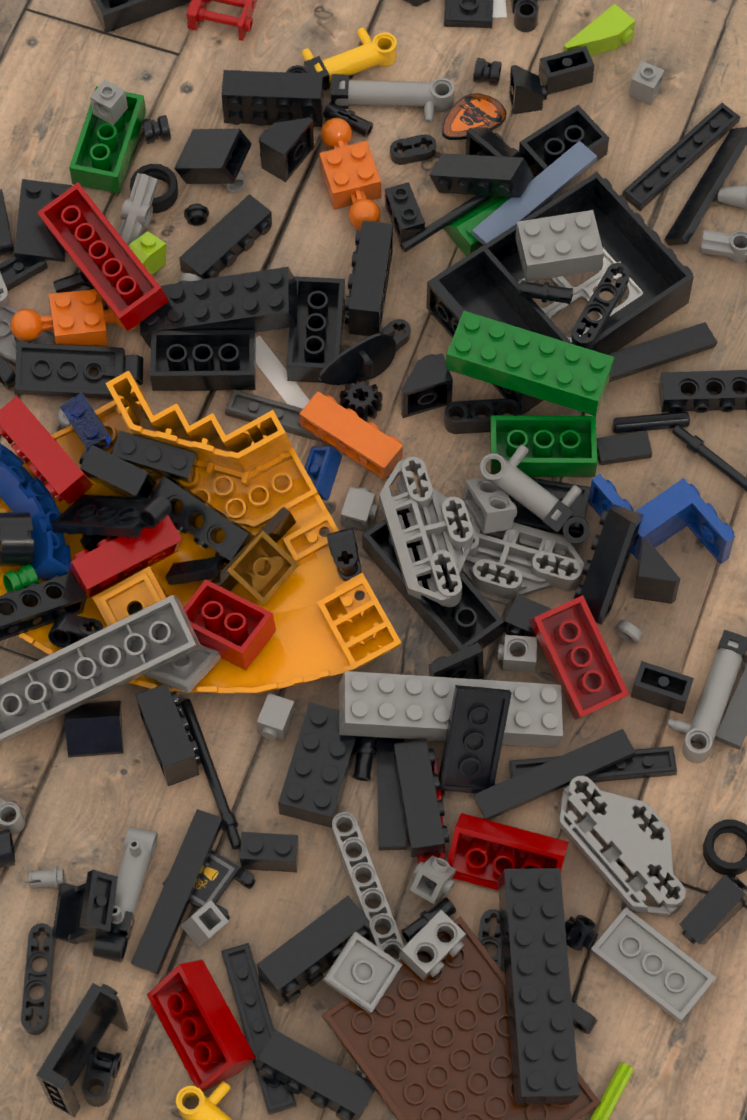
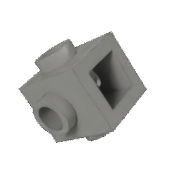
[410,855,456,904]

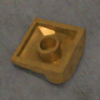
[225,529,299,605]

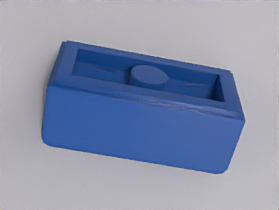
[305,446,342,500]

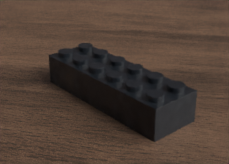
[140,267,297,348]
[362,508,504,654]

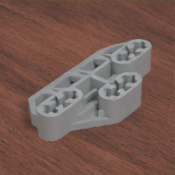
[379,457,473,607]
[453,510,584,599]
[559,776,686,917]

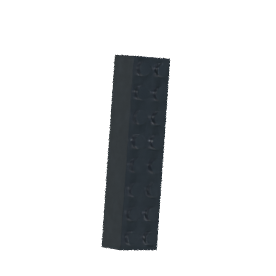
[498,868,580,1105]

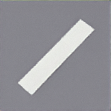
[256,335,310,408]

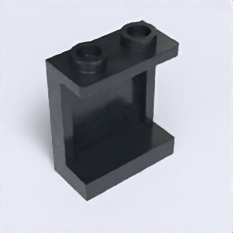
[52,870,118,944]

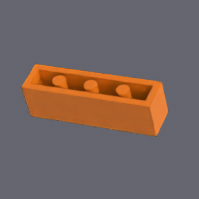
[299,391,403,480]

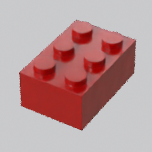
[183,579,276,670]

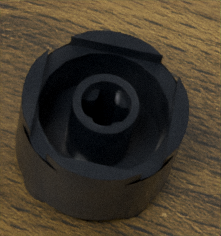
[0,512,34,567]

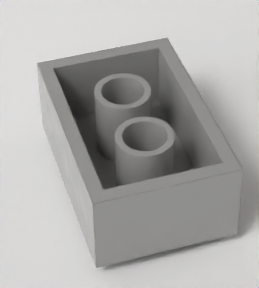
[516,210,604,282]

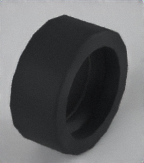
[130,164,178,213]
[703,820,747,876]

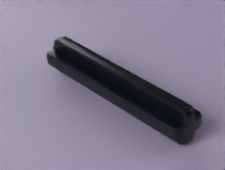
[613,412,690,433]

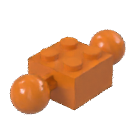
[319,118,381,230]
[10,289,140,347]

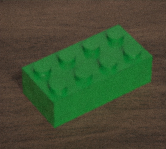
[69,86,146,194]
[490,415,597,477]

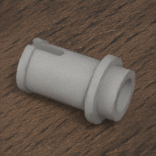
[29,866,65,889]

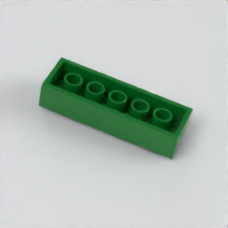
[446,311,614,416]

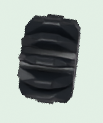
[339,379,383,422]

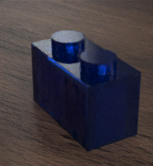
[60,393,113,450]

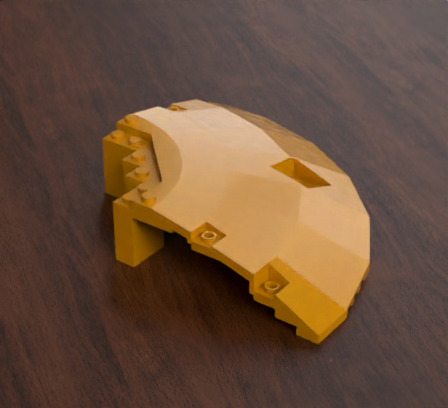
[0,371,402,694]

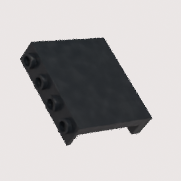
[36,983,129,1117]

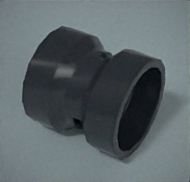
[473,58,502,86]
[142,115,171,144]

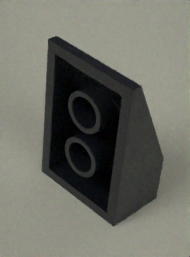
[14,179,72,262]

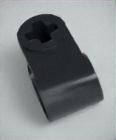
[326,527,362,581]
[48,612,103,648]
[82,1046,122,1107]

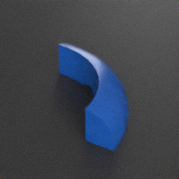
[0,443,71,580]

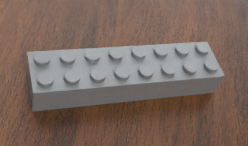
[0,595,201,742]
[339,671,563,748]

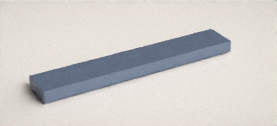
[472,141,597,245]

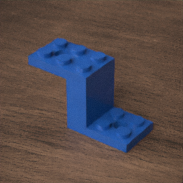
[588,474,735,564]

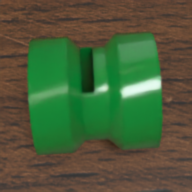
[3,564,39,592]

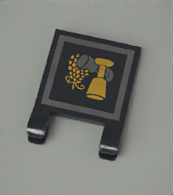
[162,850,256,920]

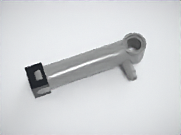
[331,74,454,123]
[667,630,747,763]

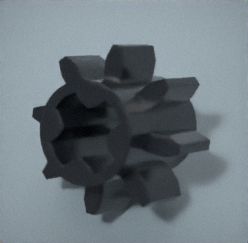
[565,915,598,951]

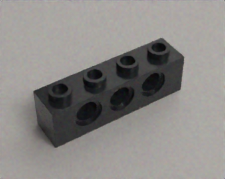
[659,370,747,413]
[150,476,255,564]
[0,573,87,641]

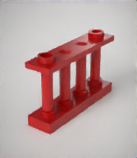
[186,0,257,41]

